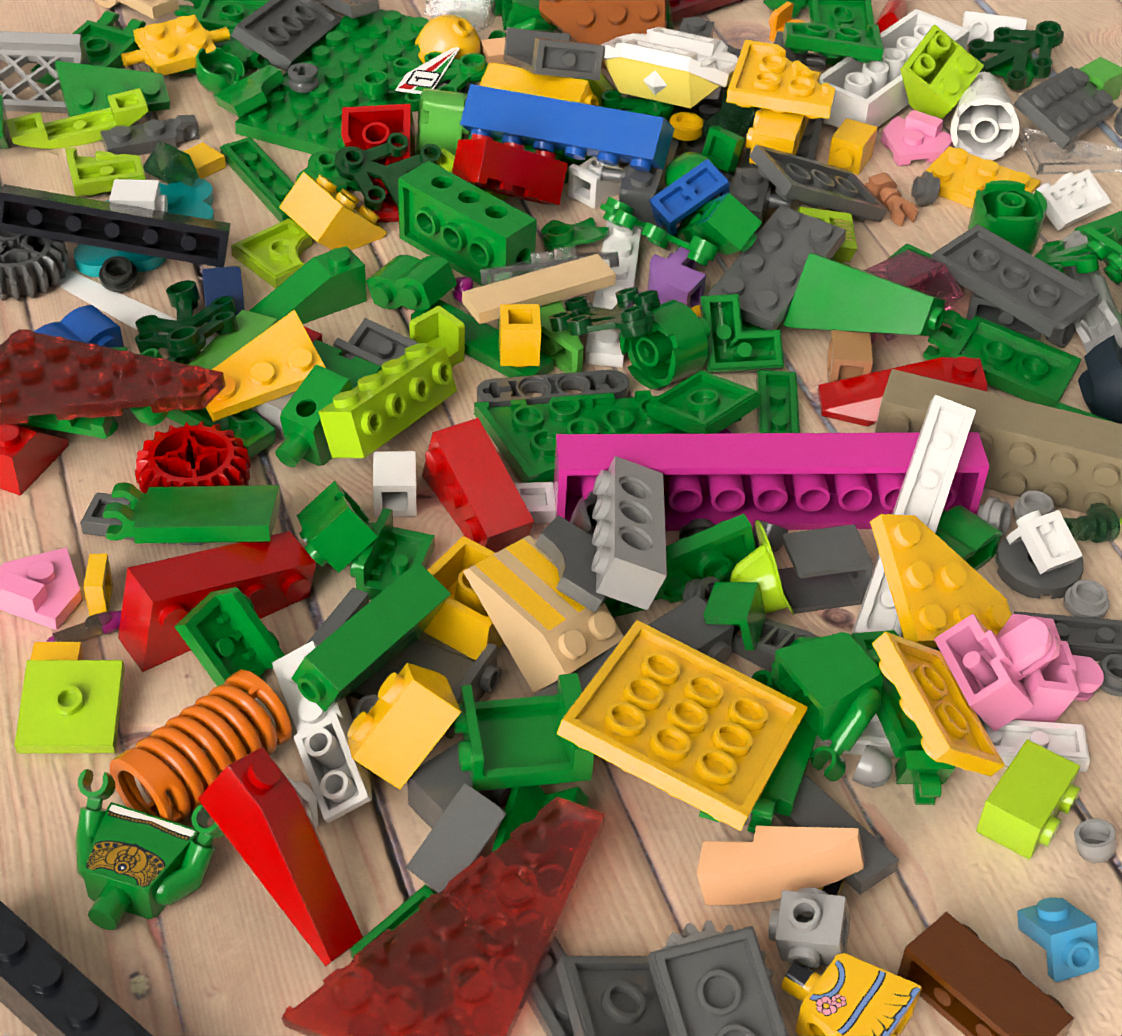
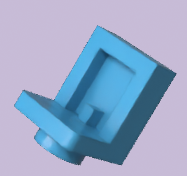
[1017,898,1099,982]

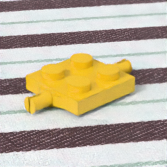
[121,15,230,76]

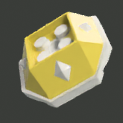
[601,27,738,109]

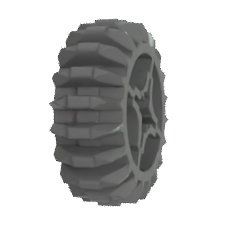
[0,231,69,301]

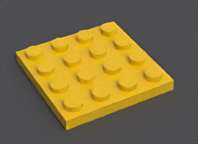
[557,620,808,831]

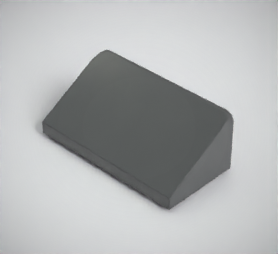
[405,783,507,899]

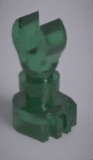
[1063,502,1120,543]

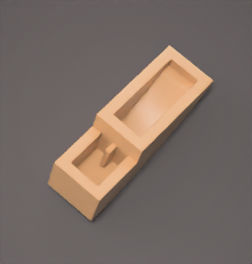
[697,826,865,905]

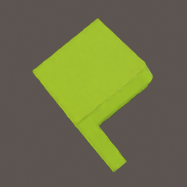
[409,306,465,367]

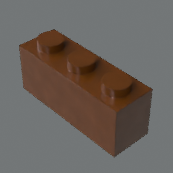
[897,912,1074,1036]

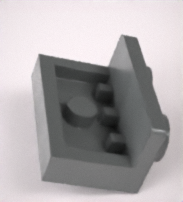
[333,318,418,366]

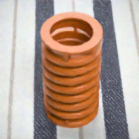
[109,670,292,822]

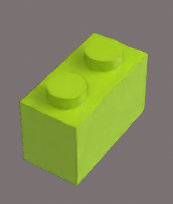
[976,739,1081,860]

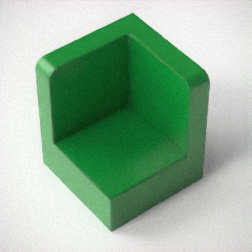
[703,582,766,651]

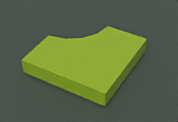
[231,218,312,289]

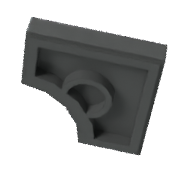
[535,515,609,613]

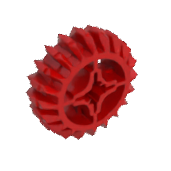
[135,421,251,493]

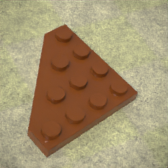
[539,0,667,71]

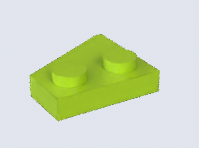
[65,147,146,196]

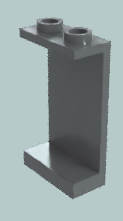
[503,27,604,80]
[306,587,501,739]

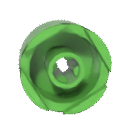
[415,89,469,158]

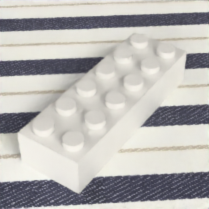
[819,9,970,128]

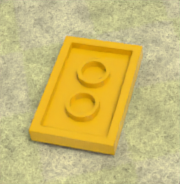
[920,146,1041,208]
[872,632,1005,777]

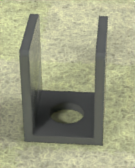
[778,524,874,614]

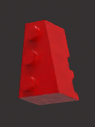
[452,134,568,205]
[422,417,534,553]

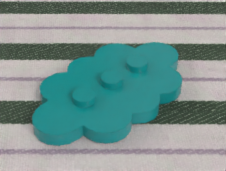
[73,177,215,277]

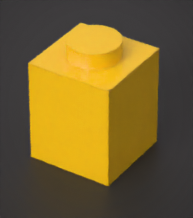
[827,118,878,175]
[499,304,541,367]

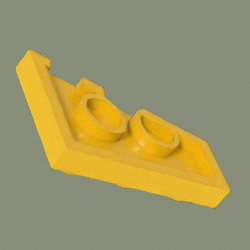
[196,310,326,422]

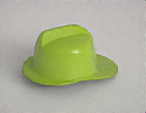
[730,520,794,615]

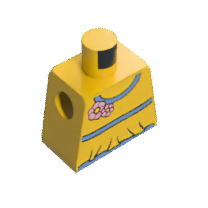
[781,953,922,1036]

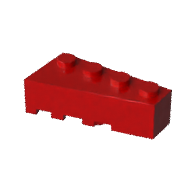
[118,531,316,672]

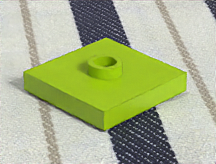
[14,660,125,754]

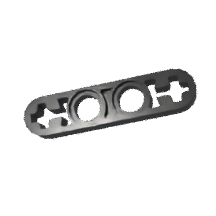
[477,370,629,408]

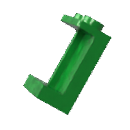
[453,673,594,791]

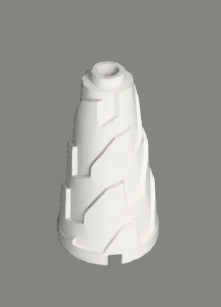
[950,72,1019,160]

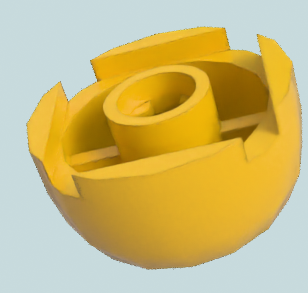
[415,14,481,63]

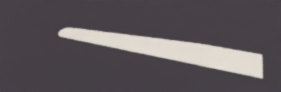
[58,269,214,361]

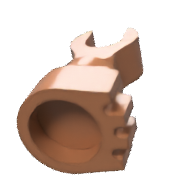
[865,173,918,226]

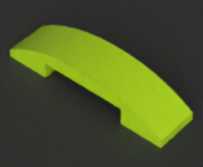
[6,88,148,149]

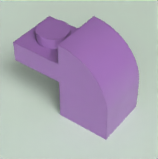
[647,242,706,308]

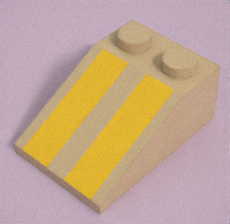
[463,535,624,693]

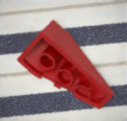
[341,104,415,223]
[818,357,987,427]
[198,747,363,967]

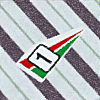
[395,47,460,94]

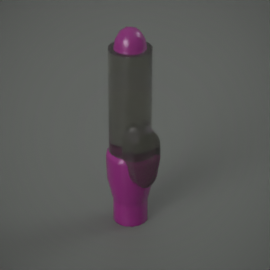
[46,610,122,642]

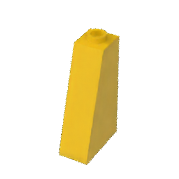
[479,63,599,106]

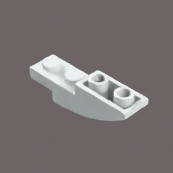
[272,641,372,823]

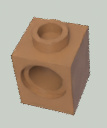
[827,330,873,383]

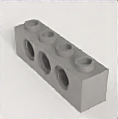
[591,456,667,610]

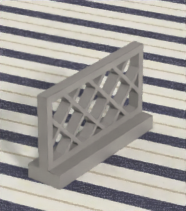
[0,31,88,113]

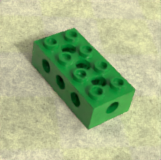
[398,161,537,286]

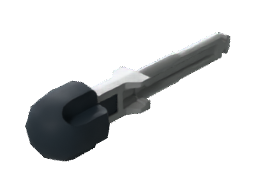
[1062,231,1122,424]

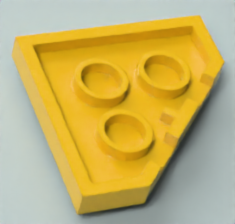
[726,40,836,119]
[870,514,1012,647]

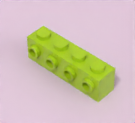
[318,343,457,458]

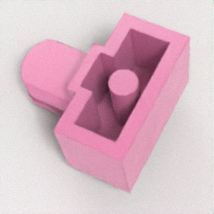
[934,614,1060,732]
[997,614,1104,723]

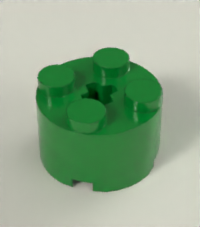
[967,180,1047,255]
[619,299,711,389]

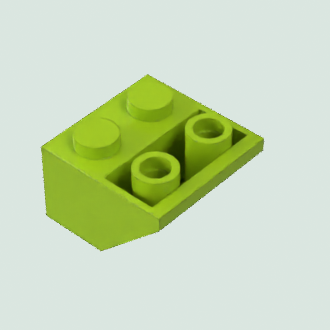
[900,24,984,119]

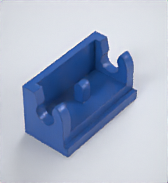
[649,159,730,236]

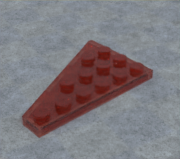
[0,329,226,425]
[281,797,605,1036]

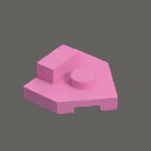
[881,110,954,166]
[0,547,82,630]

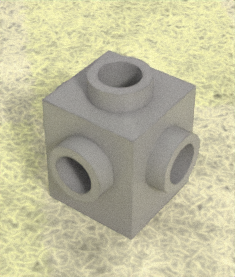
[769,887,850,969]

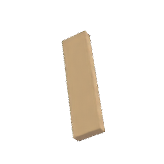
[462,254,616,324]

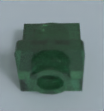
[704,89,755,136]
[143,140,199,187]

